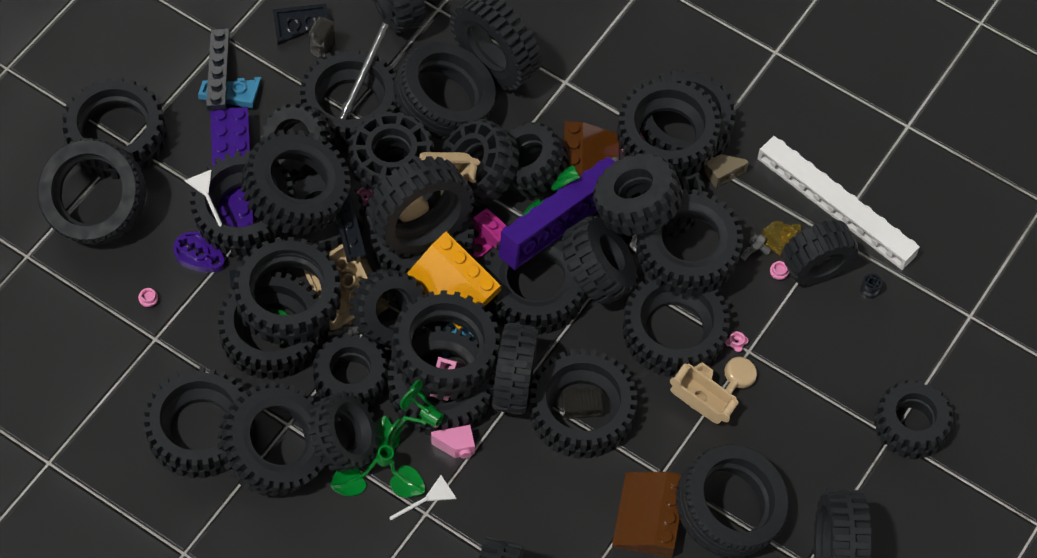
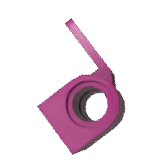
[472,208,506,260]

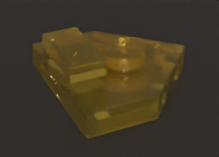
[762,221,801,256]

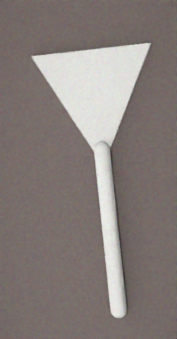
[184,170,222,226]
[389,475,456,520]

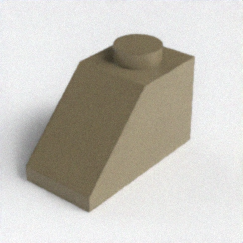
[703,154,749,188]

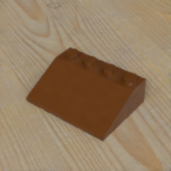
[562,121,619,188]
[612,472,682,558]

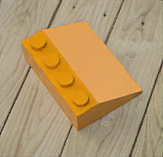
[407,232,501,329]

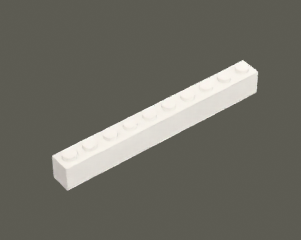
[757,136,919,270]

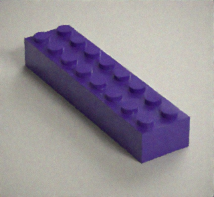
[210,107,254,249]
[498,157,615,270]

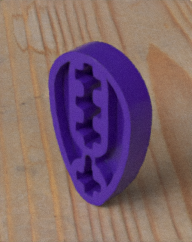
[173,231,225,273]

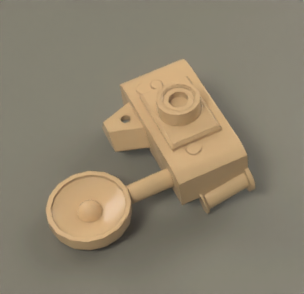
[399,152,480,223]
[670,357,757,424]

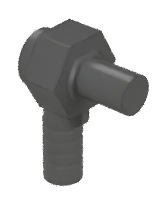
[739,233,771,262]

